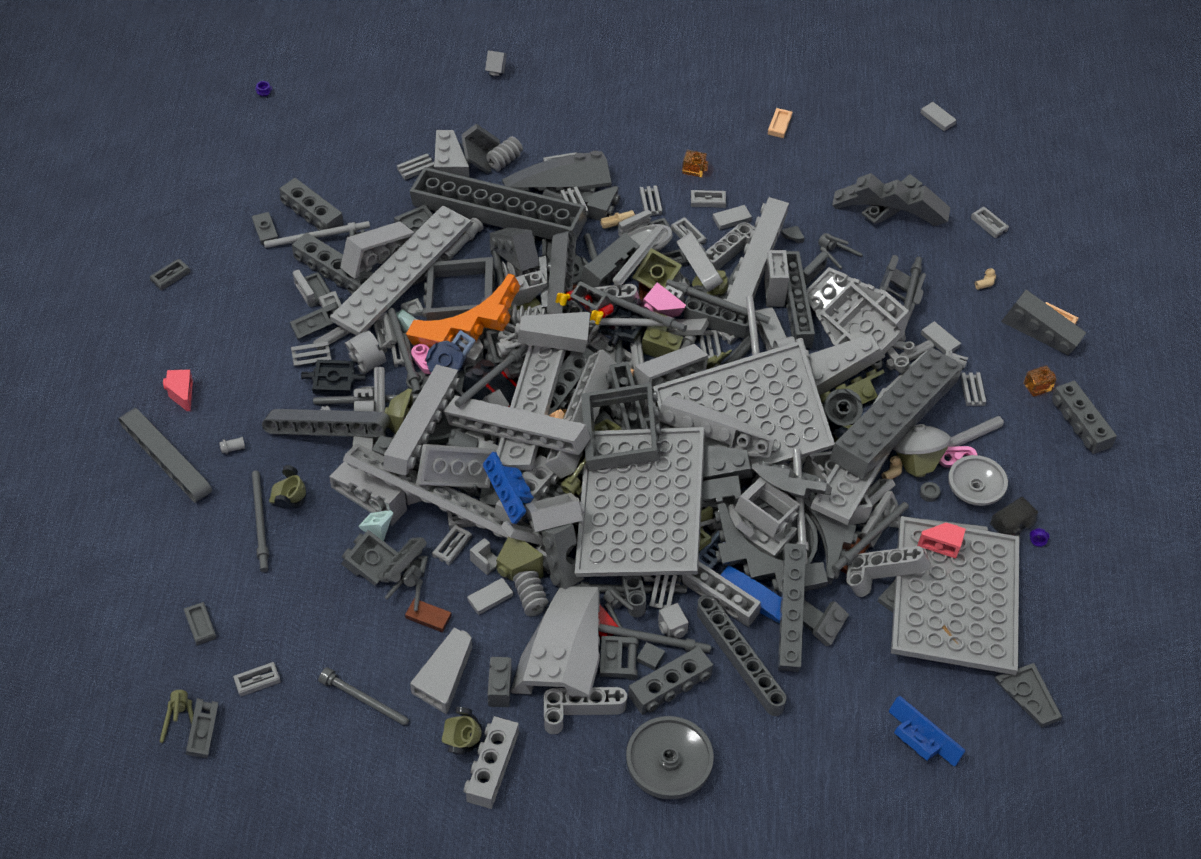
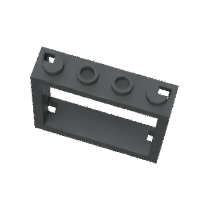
[423,257,495,321]
[581,383,663,471]

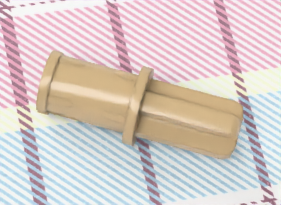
[600,210,635,228]

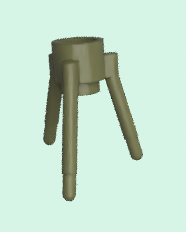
[560,455,586,496]
[160,690,194,743]

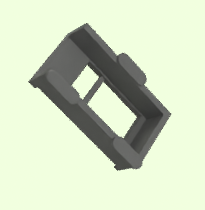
[879,255,926,321]

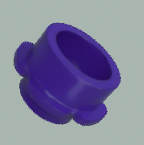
[255,81,272,96]
[1029,528,1050,547]

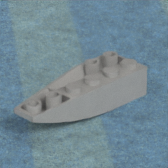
[658,395,775,458]

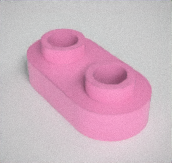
[411,344,431,374]
[939,446,977,468]

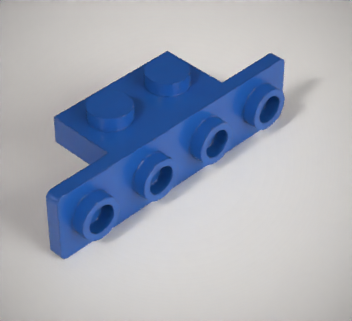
[483,452,534,524]
[889,696,965,766]

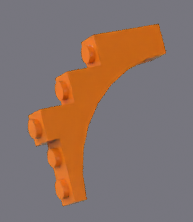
[406,274,520,348]

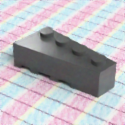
[1001,290,1086,356]

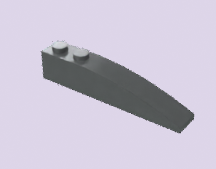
[502,151,611,190]

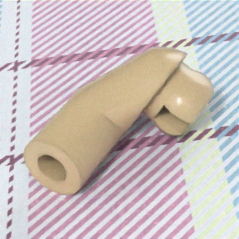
[975,269,996,290]
[881,456,903,479]

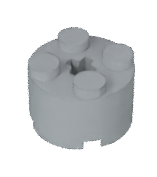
[345,330,386,374]

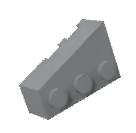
[434,130,469,177]

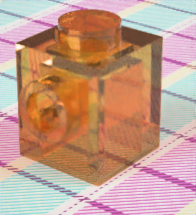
[682,150,709,177]
[1024,365,1056,397]

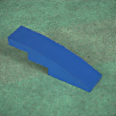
[721,565,781,623]

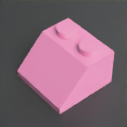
[641,283,686,317]

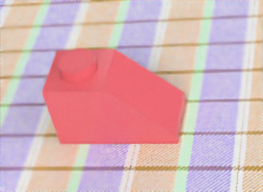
[163,370,193,411]
[917,522,966,558]

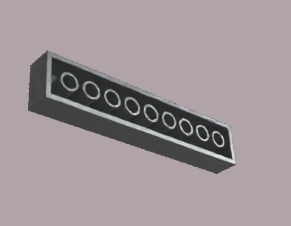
[410,167,587,240]
[829,347,963,480]

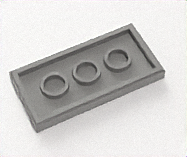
[416,444,496,488]

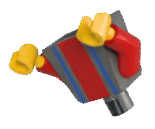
[555,281,614,325]

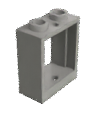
[764,250,789,307]
[734,477,800,537]
[525,493,585,532]

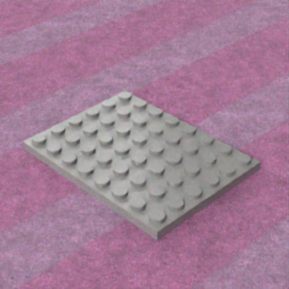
[653,341,834,472]
[575,427,705,577]
[891,516,1019,675]

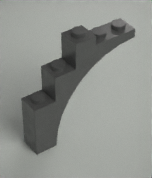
[832,173,950,226]
[772,464,858,585]
[714,503,828,597]

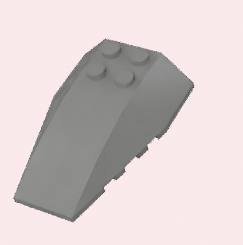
[807,267,910,354]
[511,587,600,697]

